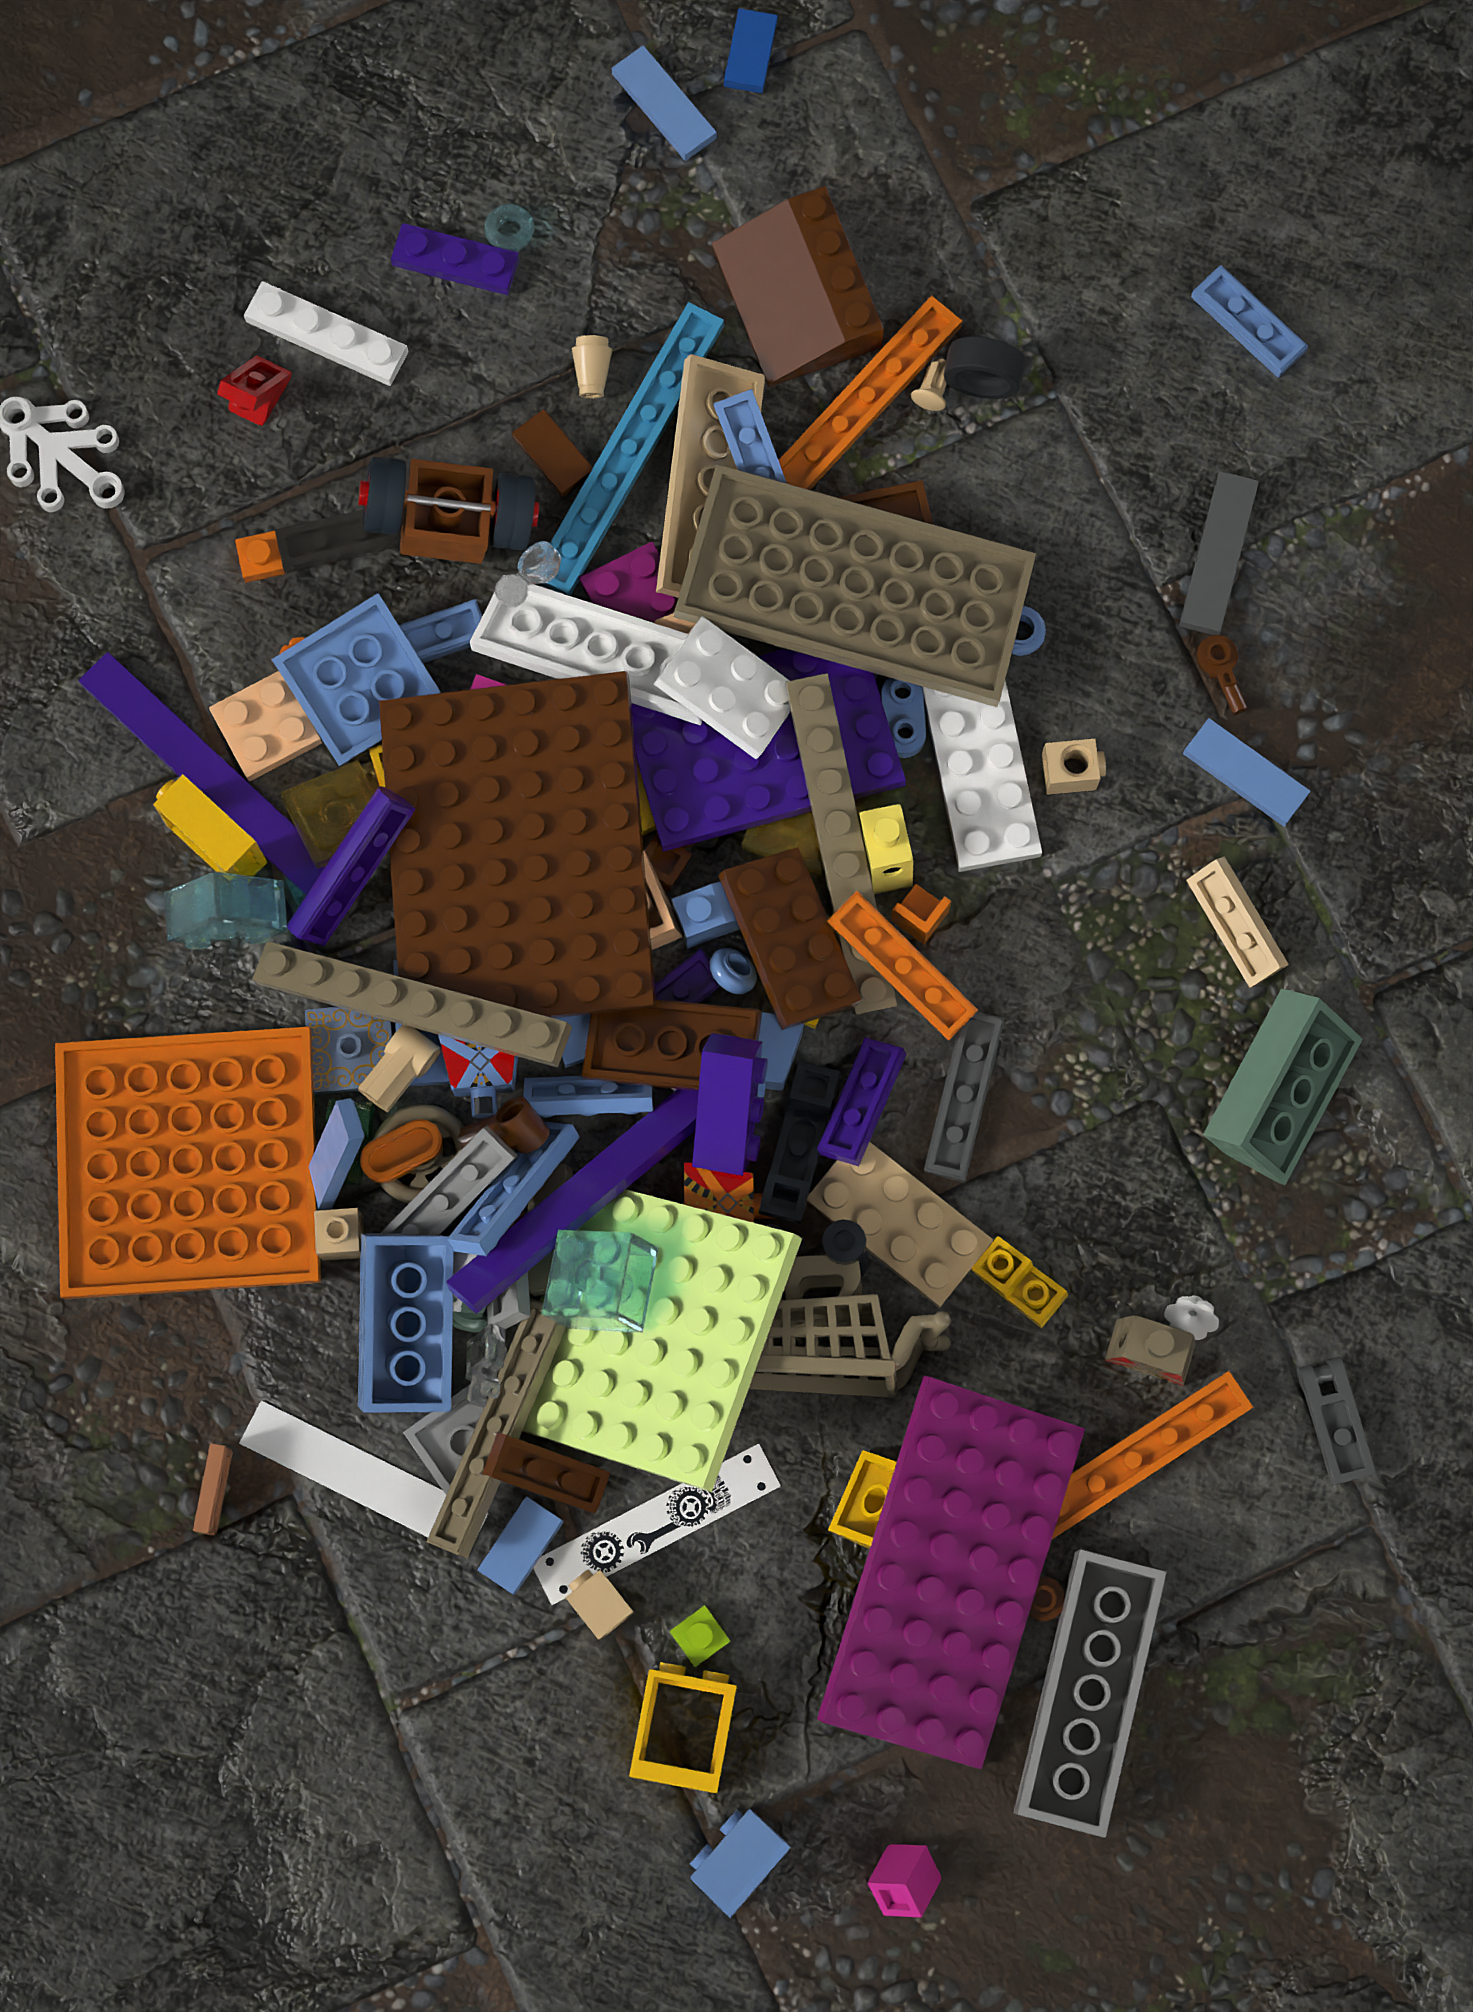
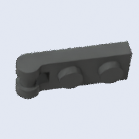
[1297,1357,1377,1486]

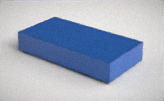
[724,8,778,94]

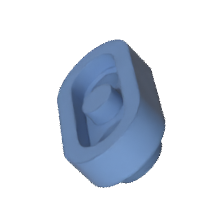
[881,678,926,758]

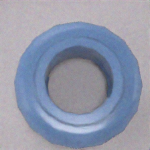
[1012,606,1046,656]
[709,948,757,994]

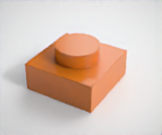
[235,531,285,583]

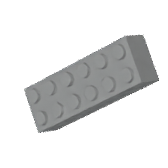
[1013,1550,1166,1838]

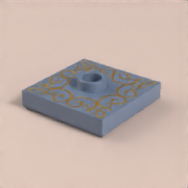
[305,1007,393,1095]

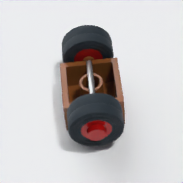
[358,457,539,564]

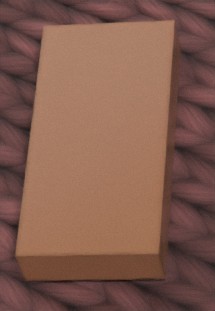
[193,1443,233,1536]

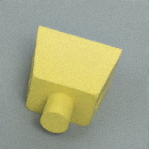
[857,804,913,894]

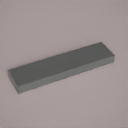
[1179,471,1259,635]
[923,1011,1005,1183]

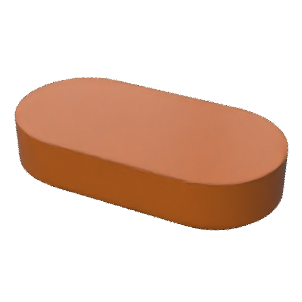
[360,1119,443,1183]

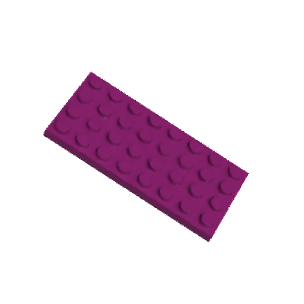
[817,1376,1085,1769]

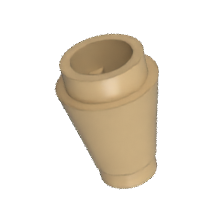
[572,335,612,398]

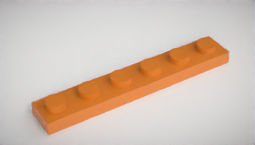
[778,295,962,490]
[1051,1371,1253,1540]

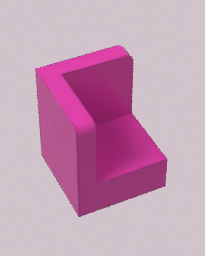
[868,1844,941,1917]

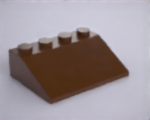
[712,186,884,388]

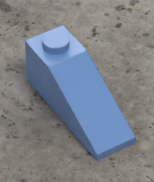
[671,882,740,949]

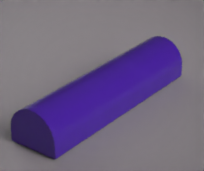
[287,786,415,946]

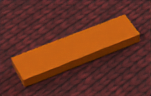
[827,891,978,1040]

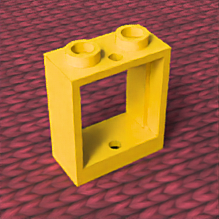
[153,774,268,892]
[629,1662,737,1793]

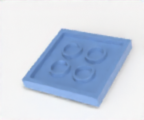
[272,593,441,767]

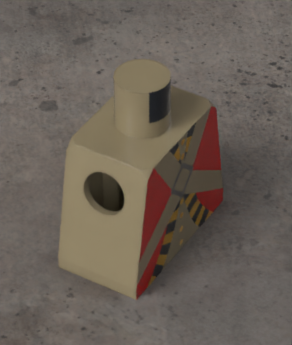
[1104,1315,1196,1386]

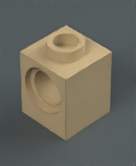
[1042,739,1106,795]
[314,1208,364,1261]
[566,1569,634,1641]

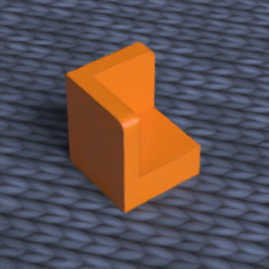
[891,884,952,944]

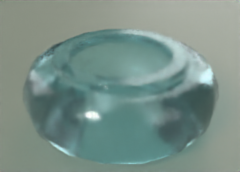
[484,204,534,252]

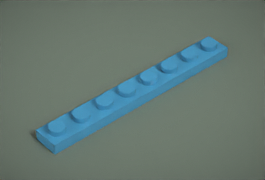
[532,302,724,596]

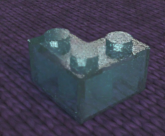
[164,872,287,949]

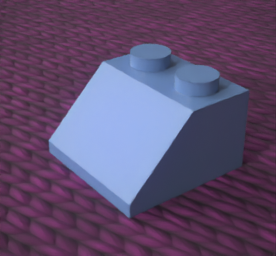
[690,1808,791,1918]

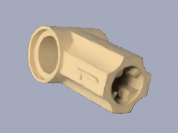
[358,1025,441,1113]

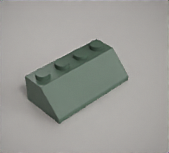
[1203,988,1363,1185]

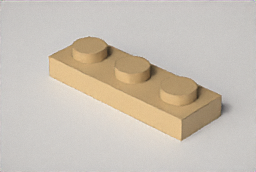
[1186,856,1289,988]

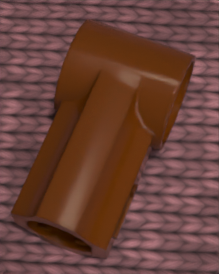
[458,1096,550,1154]

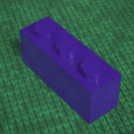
[692,1033,768,1176]

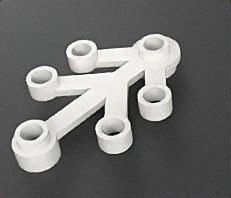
[0,397,125,512]

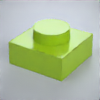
[669,1605,731,1668]

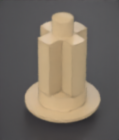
[911,359,947,411]

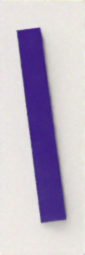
[78,652,330,895]
[446,1089,699,1314]

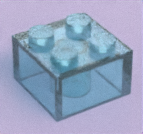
[541,1230,659,1333]

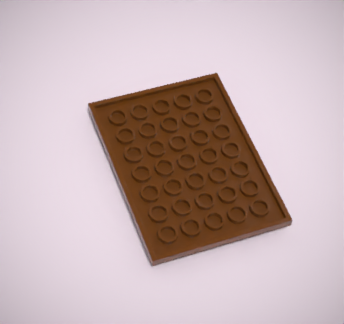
[379,671,656,1032]

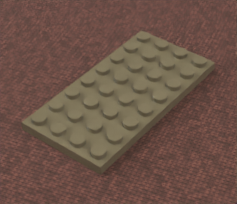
[674,464,1036,707]

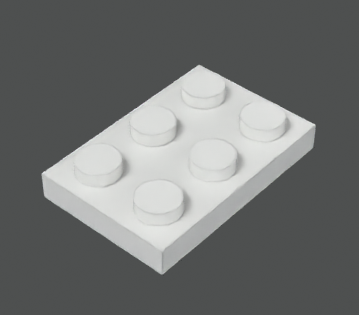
[654,616,791,759]

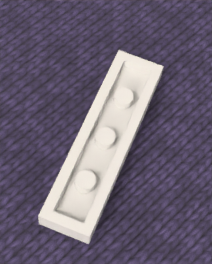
[244,281,408,386]

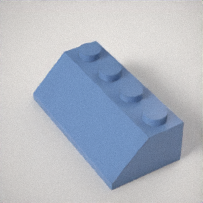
[358,1233,454,1413]

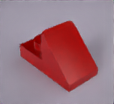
[217,355,292,426]

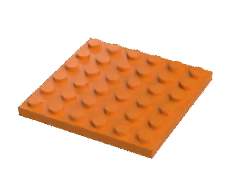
[55,1027,321,1299]

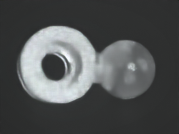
[495,541,561,608]

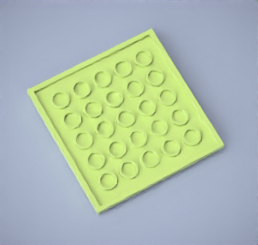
[522,1189,802,1492]

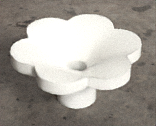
[1164,1296,1219,1340]

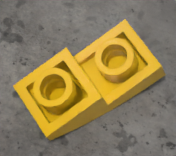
[971,1236,1068,1328]

